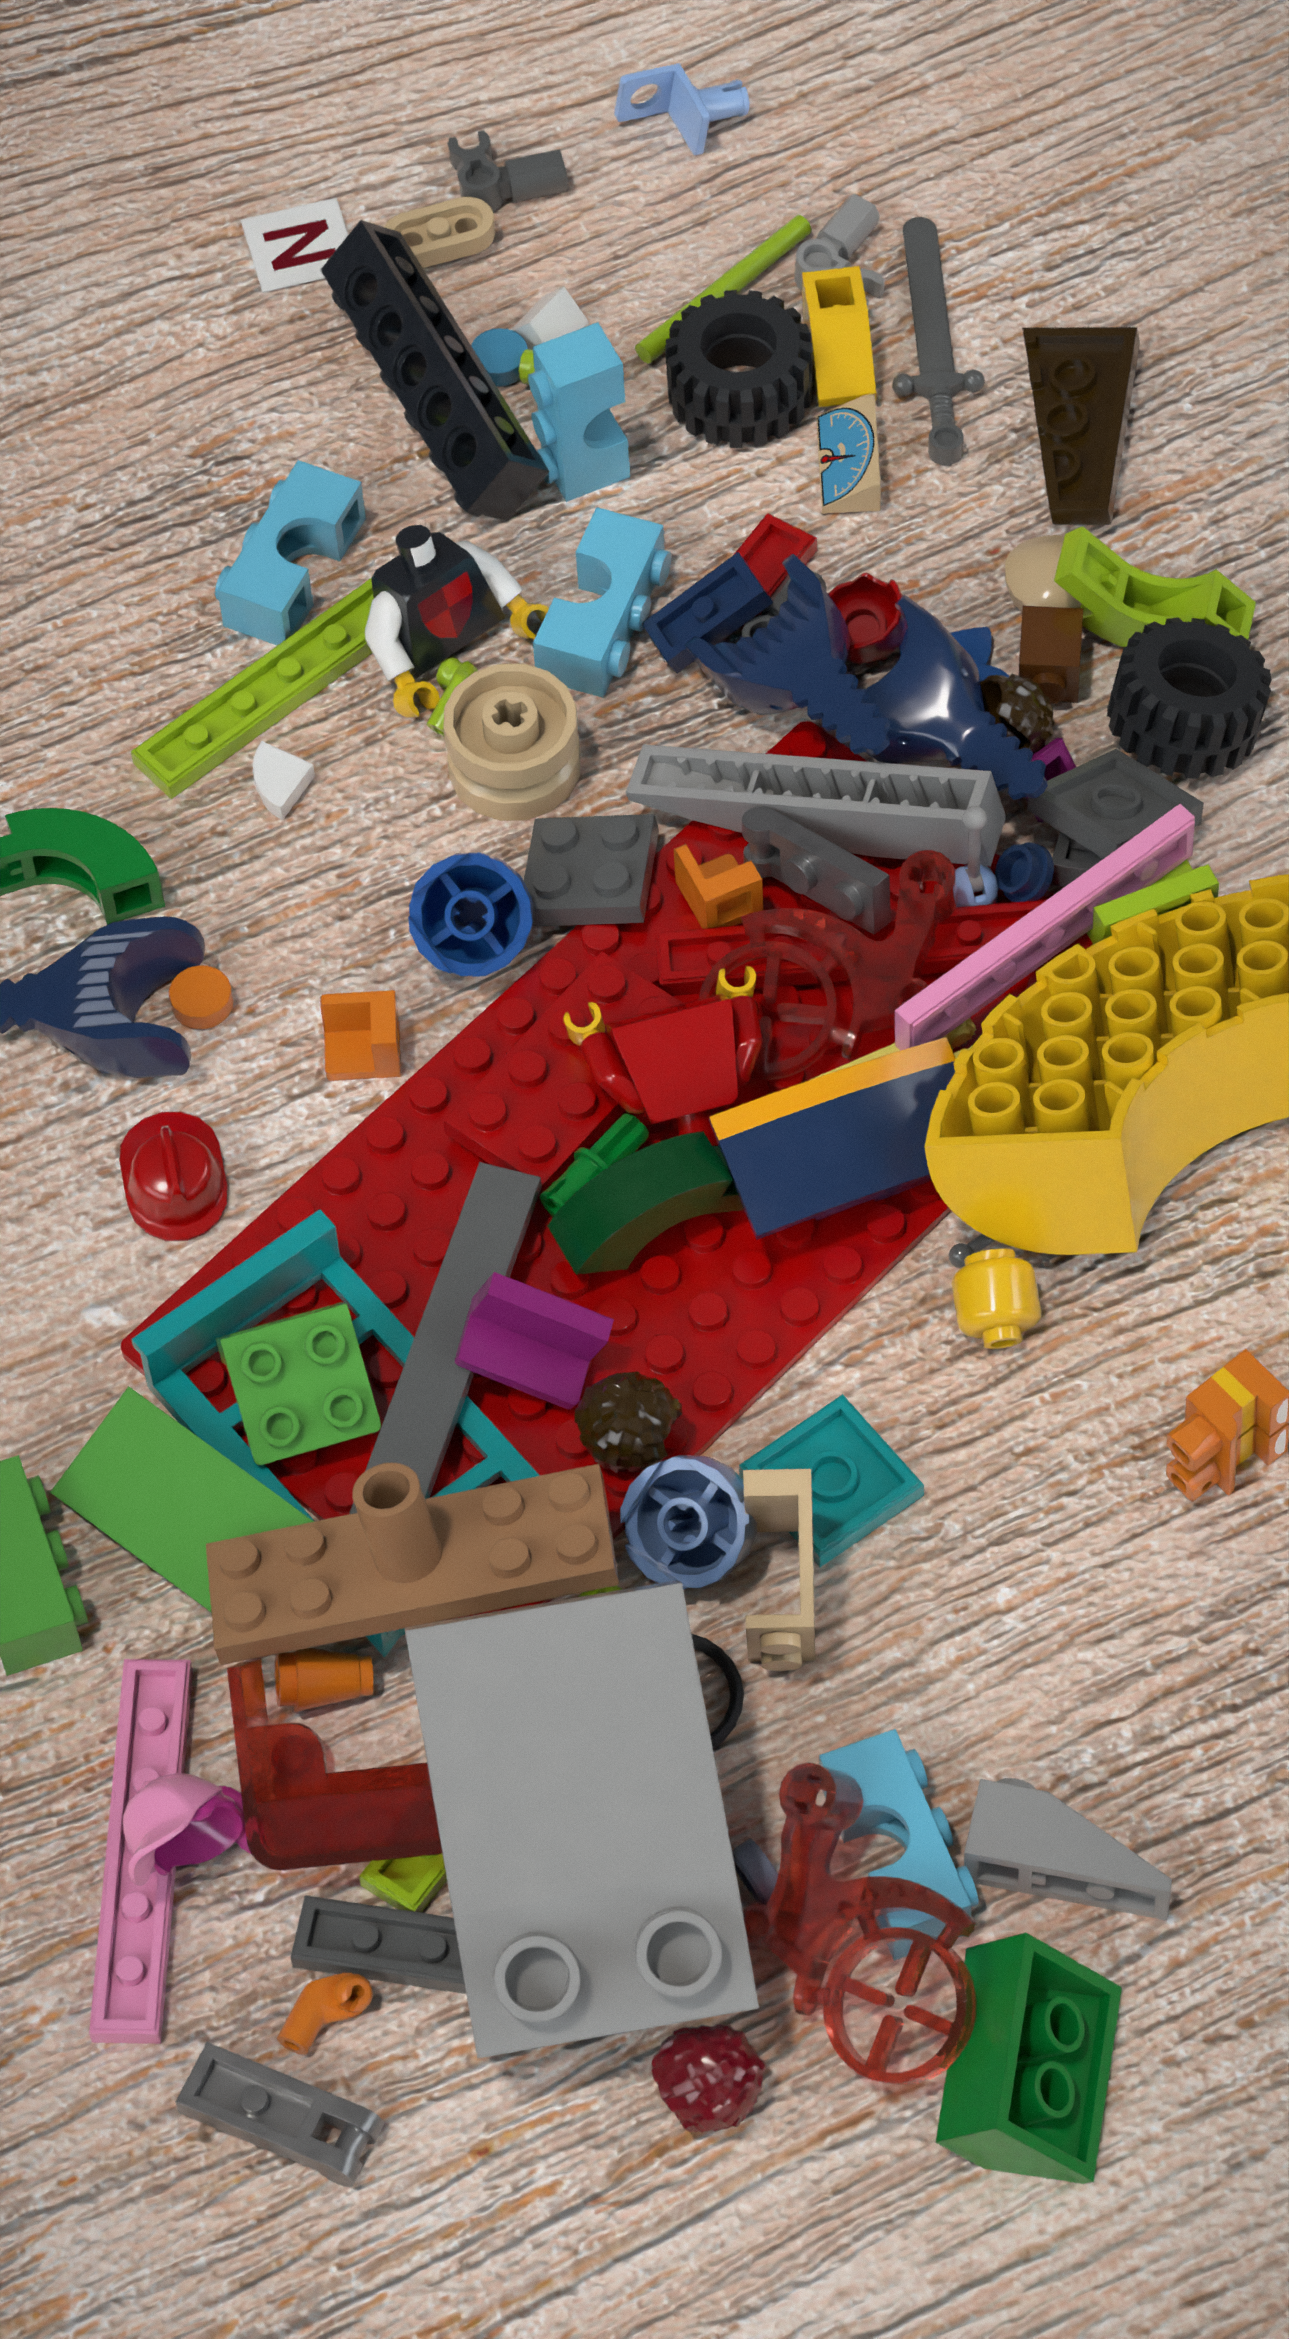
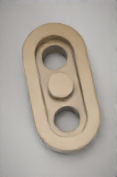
[384,197,495,268]

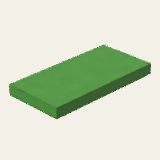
[50,1386,314,1612]

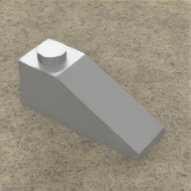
[964,1778,1172,1920]

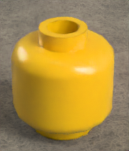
[951,1248,1041,1349]

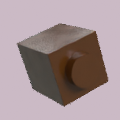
[1018,606,1083,704]

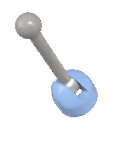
[948,806,998,908]

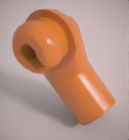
[277,1973,373,2055]

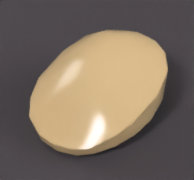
[1005,535,1081,612]

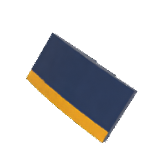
[709,1037,956,1240]

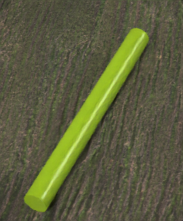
[635,215,812,364]

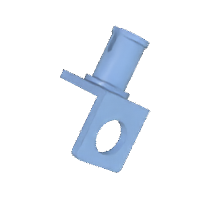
[614,63,749,155]

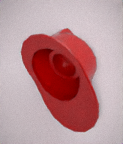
[119,1112,227,1241]

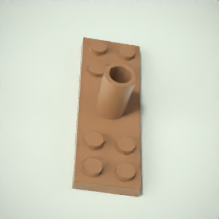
[206,1463,619,1665]

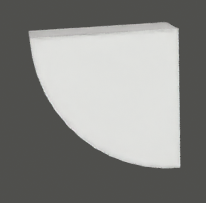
[253,741,315,820]

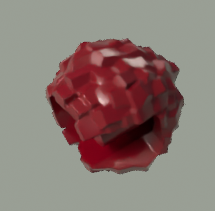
[651,2024,767,2133]

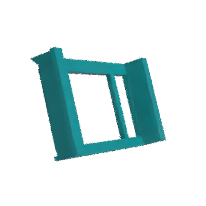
[131,1209,540,1658]

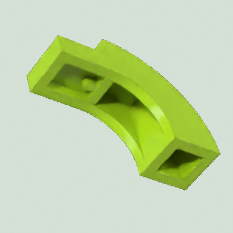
[1054,526,1256,647]

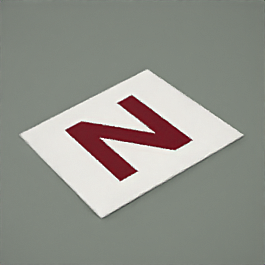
[240,198,348,293]

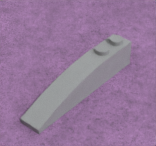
[626,744,1006,866]

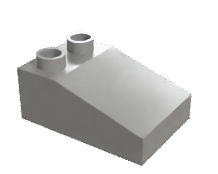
[404,1580,759,2058]

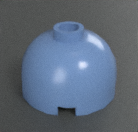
[620,1455,757,1590]

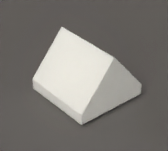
[511,286,589,350]

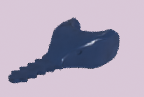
[684,554,891,755]
[863,594,1048,800]
[0,916,205,1078]

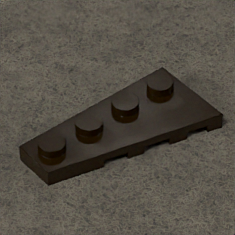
[1022,327,1140,525]

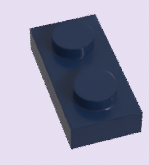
[642,552,774,673]

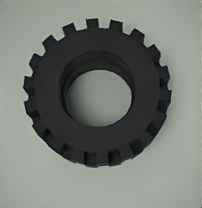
[665,290,813,448]
[1107,617,1272,779]

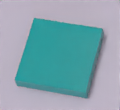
[739,1394,924,1568]

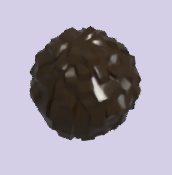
[980,673,1054,755]
[575,1371,682,1473]

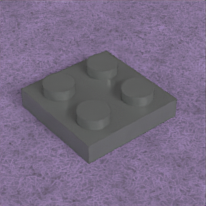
[1027,749,1204,859]
[524,814,659,926]

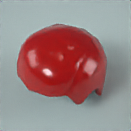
[828,572,908,665]

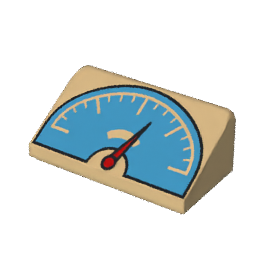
[816,394,881,514]

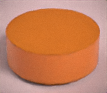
[169,965,233,1029]

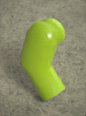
[426,658,478,736]

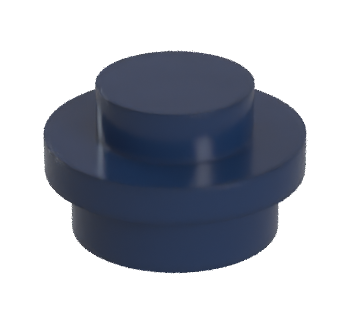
[995,842,1054,902]

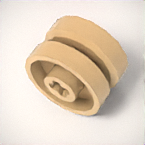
[443,663,580,821]

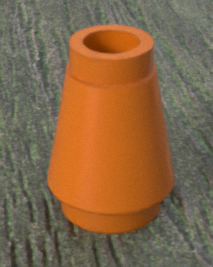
[274,1648,374,1713]

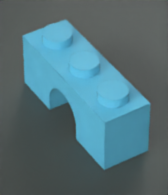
[528,322,630,502]
[215,460,366,645]
[533,507,672,698]
[819,1729,979,1961]

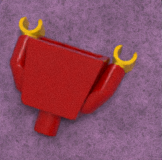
[564,966,763,1146]

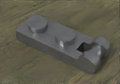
[742,807,891,935]
[175,2042,384,2187]

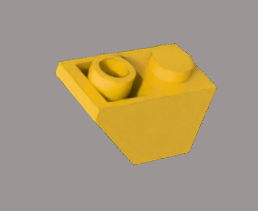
[802,266,876,407]

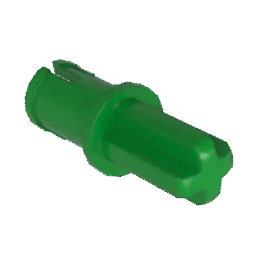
[539,1113,649,1217]

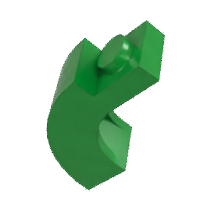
[0,808,165,925]

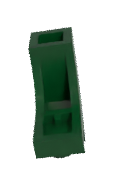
[547,1131,744,1275]

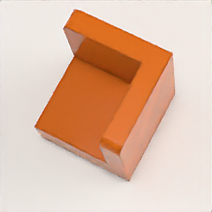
[674,844,763,929]
[320,990,401,1081]

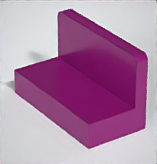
[455,1272,614,1410]

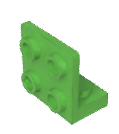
[215,1302,381,1465]

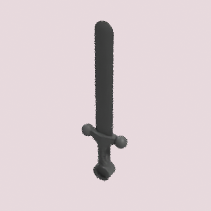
[892,217,985,465]

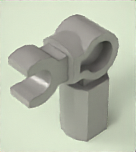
[794,194,885,308]

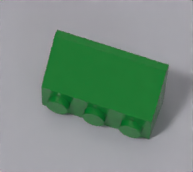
[935,1933,1122,2184]

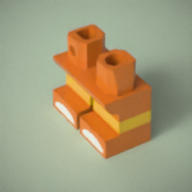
[1166,1348,1289,1502]

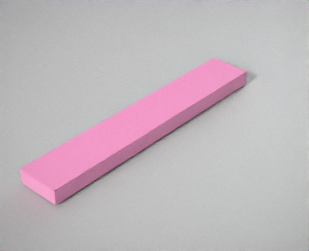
[895,804,1195,1051]
[89,1659,193,2044]

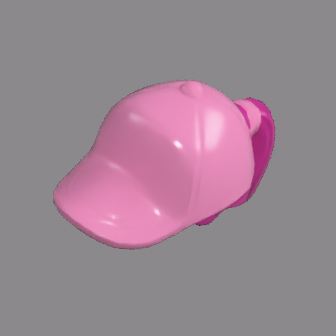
[123,1773,285,1886]

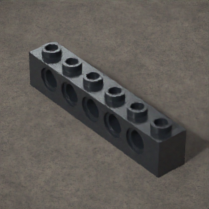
[320,220,550,521]

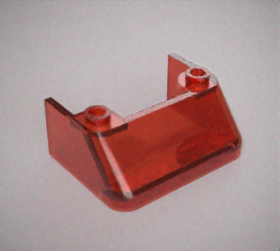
[227,1658,442,1870]

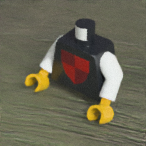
[364,525,549,718]

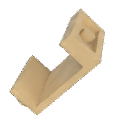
[743,1469,815,1671]

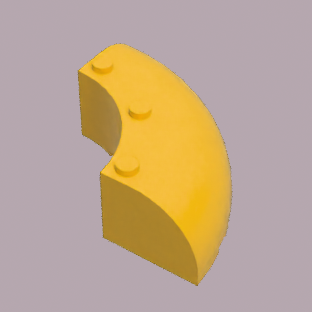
[924,874,1289,1255]

